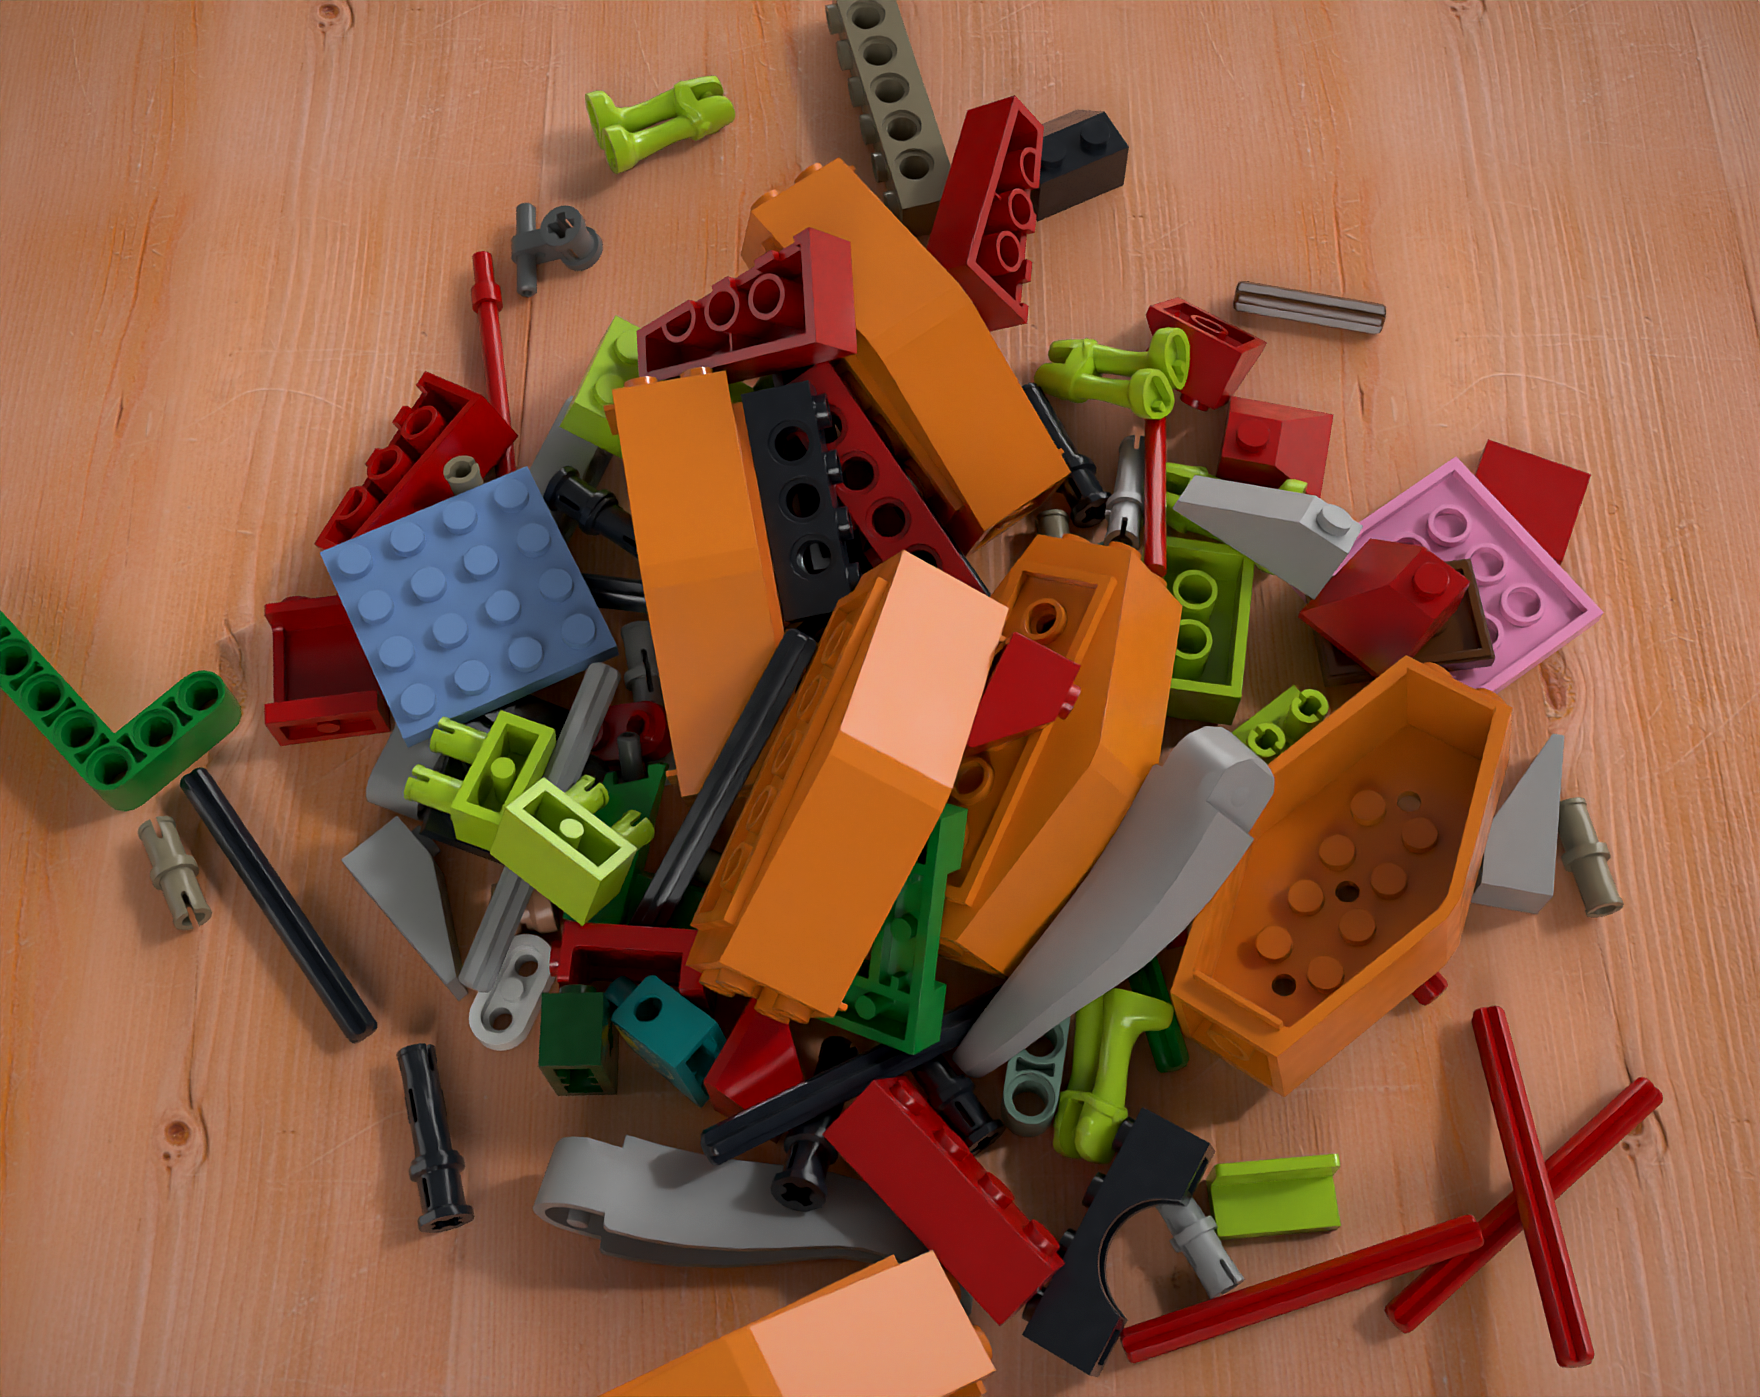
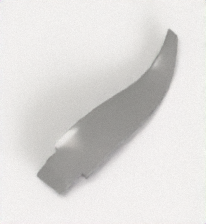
[952,726,1275,1078]
[533,1135,973,1316]

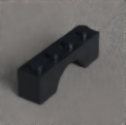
[1022,1107,1216,1377]

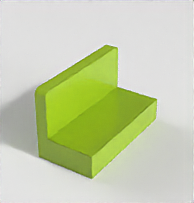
[1206,1154,1341,1240]

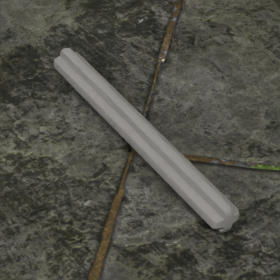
[458,662,621,993]

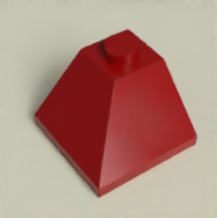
[1146,297,1267,412]
[1215,396,1334,498]
[1298,538,1471,678]
[962,631,1081,759]
[703,997,804,1144]

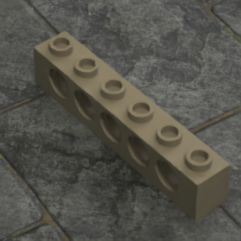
[825,0,951,237]

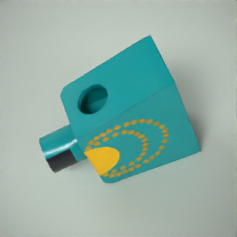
[604,975,727,1108]

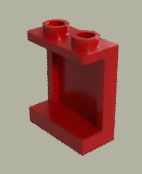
[264,593,391,746]
[549,921,717,1019]

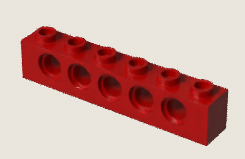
[786,361,987,596]

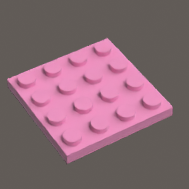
[1288,456,1604,694]

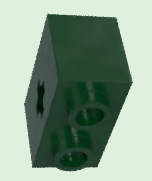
[538,984,619,1096]

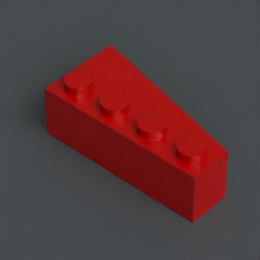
[926,95,1044,332]
[636,227,857,384]
[314,371,519,551]
[822,1076,1065,1326]

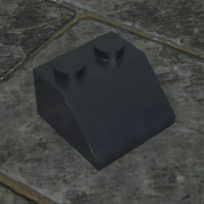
[1030,110,1129,222]

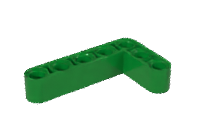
[0,610,242,811]

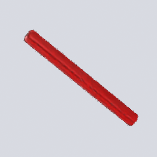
[1471,1006,1595,1368]
[1384,1077,1663,1334]
[1120,1214,1484,1363]

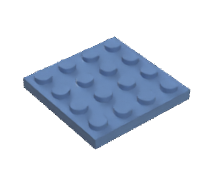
[320,466,619,748]

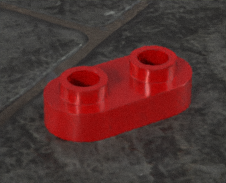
[590,701,673,767]

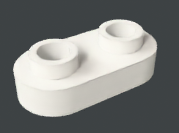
[469,934,555,1051]

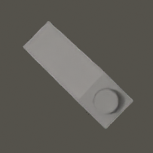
[1172,475,1363,599]
[1471,734,1564,914]
[341,816,468,1001]

